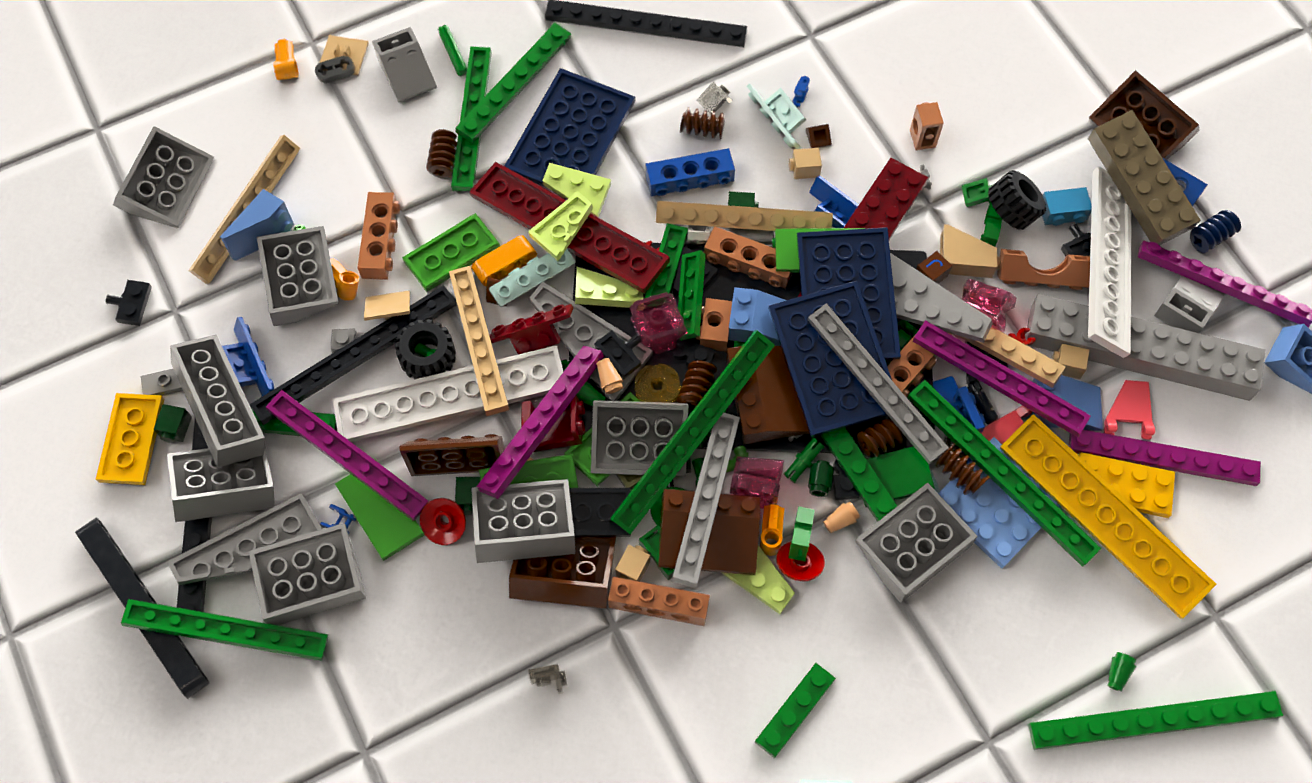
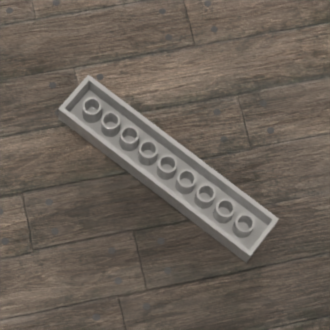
[1025,294,1265,401]

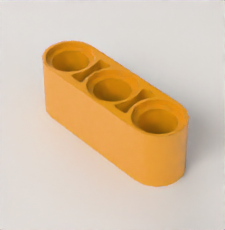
[471,235,537,286]

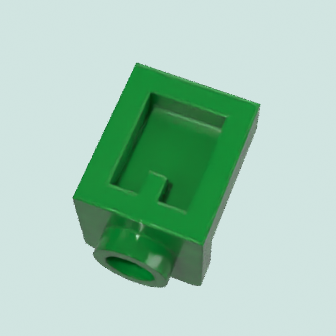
[961,178,992,208]

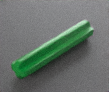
[438,25,467,76]

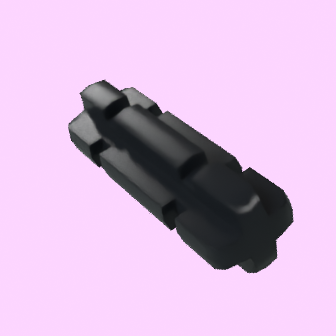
[967,381,998,425]

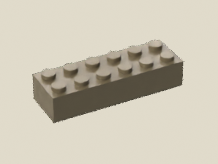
[1088,110,1201,245]

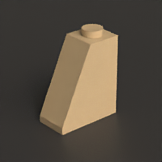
[940,224,1001,278]

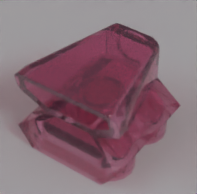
[962,279,1017,332]
[630,292,687,354]
[730,456,785,509]

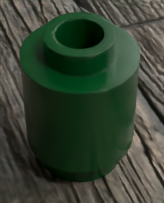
[808,460,834,497]

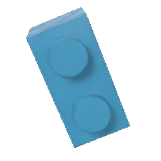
[1042,187,1092,226]

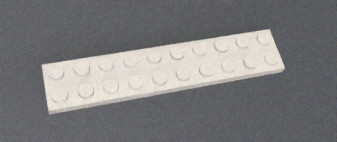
[1088,166,1131,358]
[332,345,563,442]

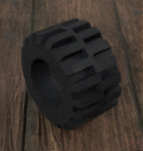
[988,170,1047,230]
[395,319,456,380]

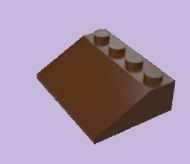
[1089,70,1200,160]
[727,346,810,444]
[399,434,504,476]
[658,489,760,575]
[509,537,616,609]

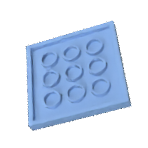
[938,437,1061,568]

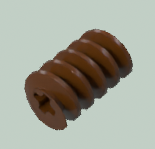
[680,107,725,140]
[426,129,457,178]
[677,360,717,412]
[857,417,908,457]
[935,444,990,495]

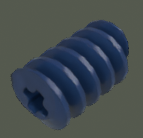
[1190,210,1241,254]

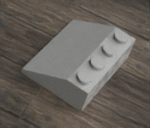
[113,126,214,228]
[257,226,339,326]
[591,400,688,476]
[167,445,275,522]
[472,479,575,563]
[855,483,978,603]
[248,523,366,625]

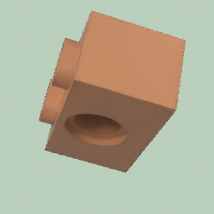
[909,102,944,150]
[696,298,732,352]

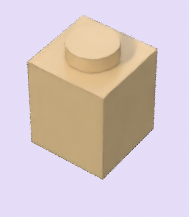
[789,148,822,179]
[1052,344,1089,379]
[615,545,650,582]

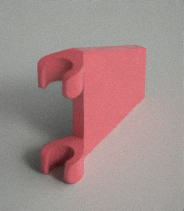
[1104,380,1155,440]
[981,405,1032,444]

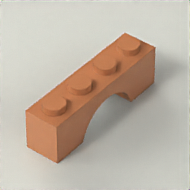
[997,249,1090,290]

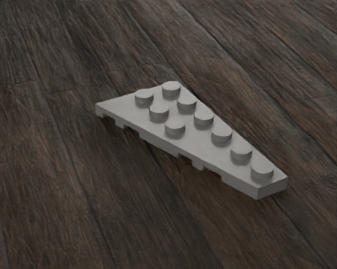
[529,282,653,401]
[167,493,322,585]

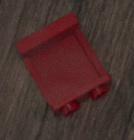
[521,395,585,452]

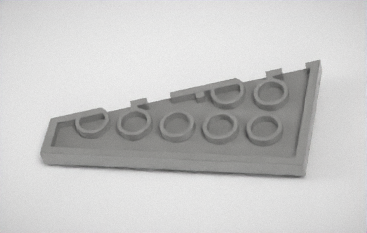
[890,253,993,343]

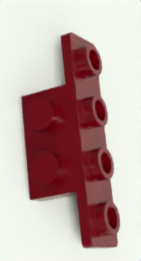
[490,304,573,355]

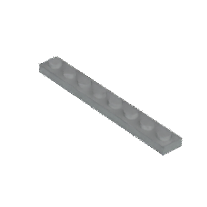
[808,303,949,464]
[672,413,740,588]

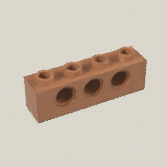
[357,192,400,279]
[704,226,792,289]
[887,333,952,397]
[608,577,710,626]

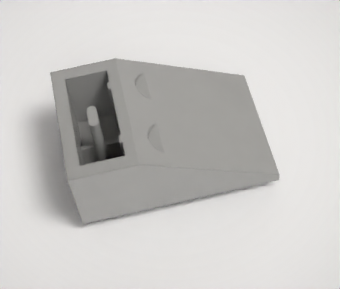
[372,27,437,102]
[1154,276,1225,333]

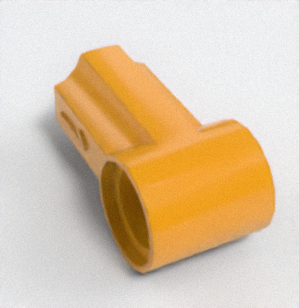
[273,39,299,80]
[330,258,359,301]
[760,504,785,556]

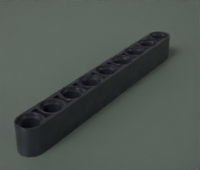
[75,517,210,699]

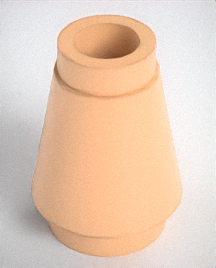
[596,358,623,395]
[823,501,860,533]

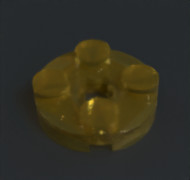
[635,364,680,403]

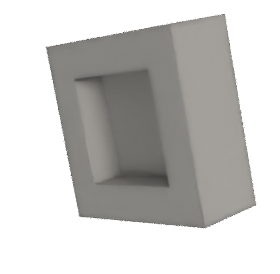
[331,329,356,353]

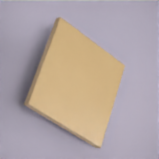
[320,35,369,75]
[364,290,410,321]

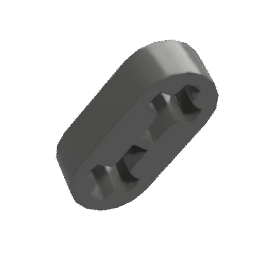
[315,56,355,83]

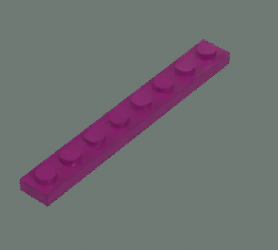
[1138,240,1312,327]
[912,320,1091,438]
[477,345,604,499]
[266,390,429,521]
[1069,430,1261,486]

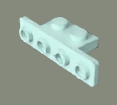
[747,83,806,149]
[489,249,575,307]

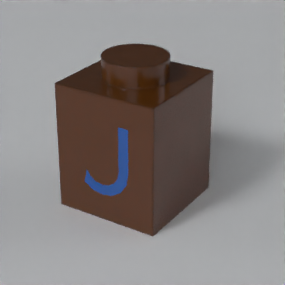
[916,251,952,284]

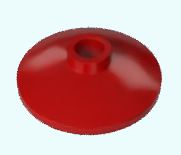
[420,498,466,545]
[776,541,825,581]

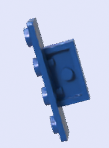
[809,176,859,228]
[222,317,274,396]
[933,376,985,464]

